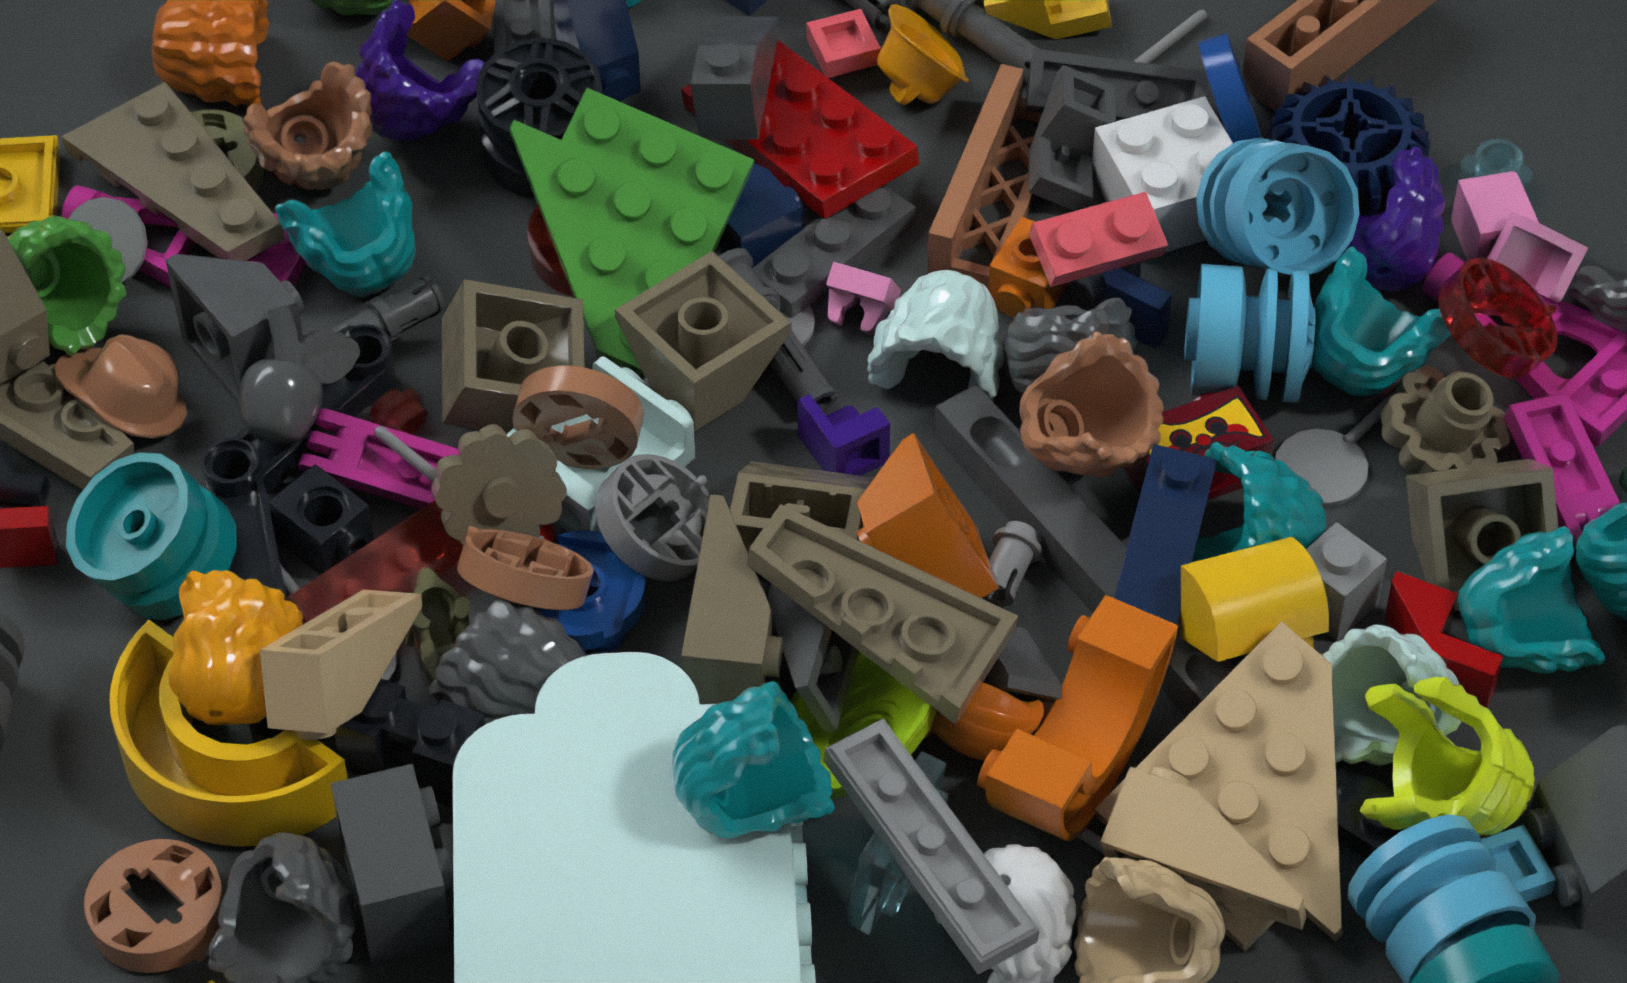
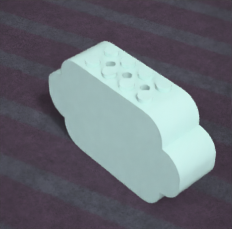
[453,652,816,983]

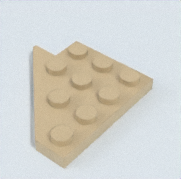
[1095,621,1343,952]

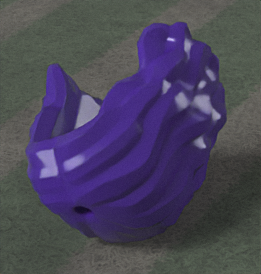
[355,0,485,141]
[1337,147,1445,292]

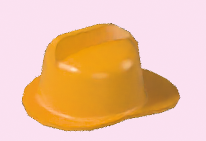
[877,4,970,105]

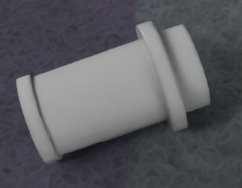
[983,521,1042,606]

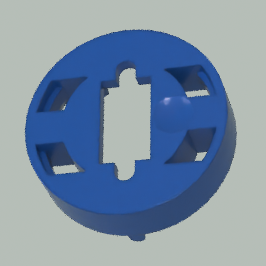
[1198,32,1262,143]

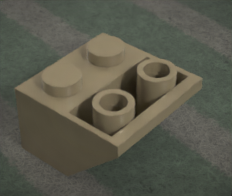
[730,461,875,574]

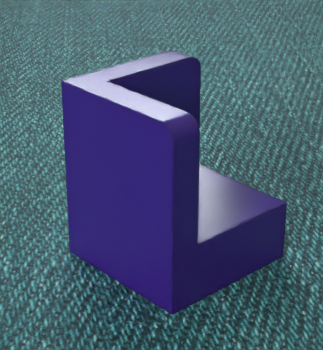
[797,394,891,476]

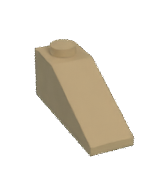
[260,589,422,740]
[1100,767,1306,930]

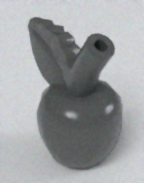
[239,304,360,444]

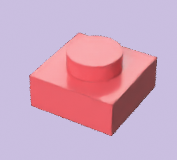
[806,9,881,78]

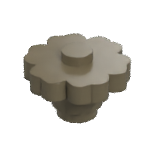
[1380,366,1510,474]
[431,424,567,545]

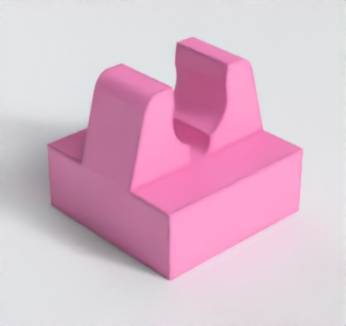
[826,262,901,335]

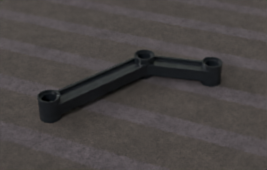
[202,324,397,743]

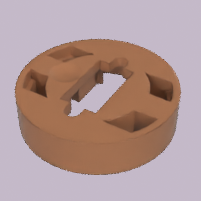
[512,365,644,469]
[457,526,594,610]
[84,839,225,973]

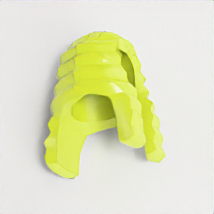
[1359,677,1535,836]

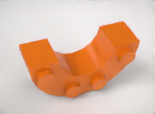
[977,595,1178,841]

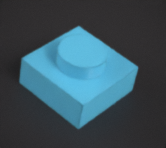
[1481,825,1556,902]

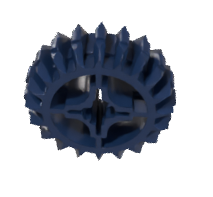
[1268,73,1430,215]

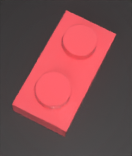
[1028,192,1168,287]

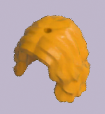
[169,570,303,725]

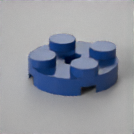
[536,530,646,652]

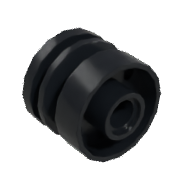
[476,37,603,198]

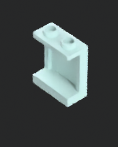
[507,356,695,532]

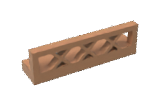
[928,64,1042,288]

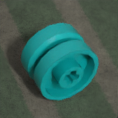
[66,452,237,620]

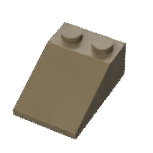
[681,495,784,705]

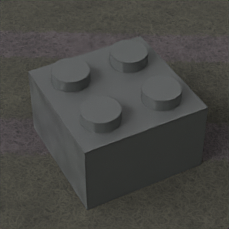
[330,764,454,965]

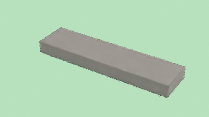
[823,719,1040,974]

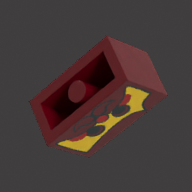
[1124,386,1274,501]

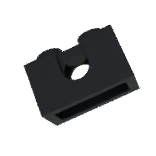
[334,678,485,808]

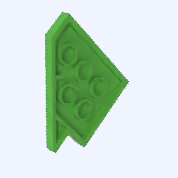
[510,88,754,378]

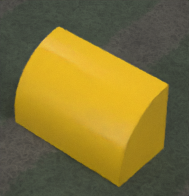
[1181,537,1329,662]

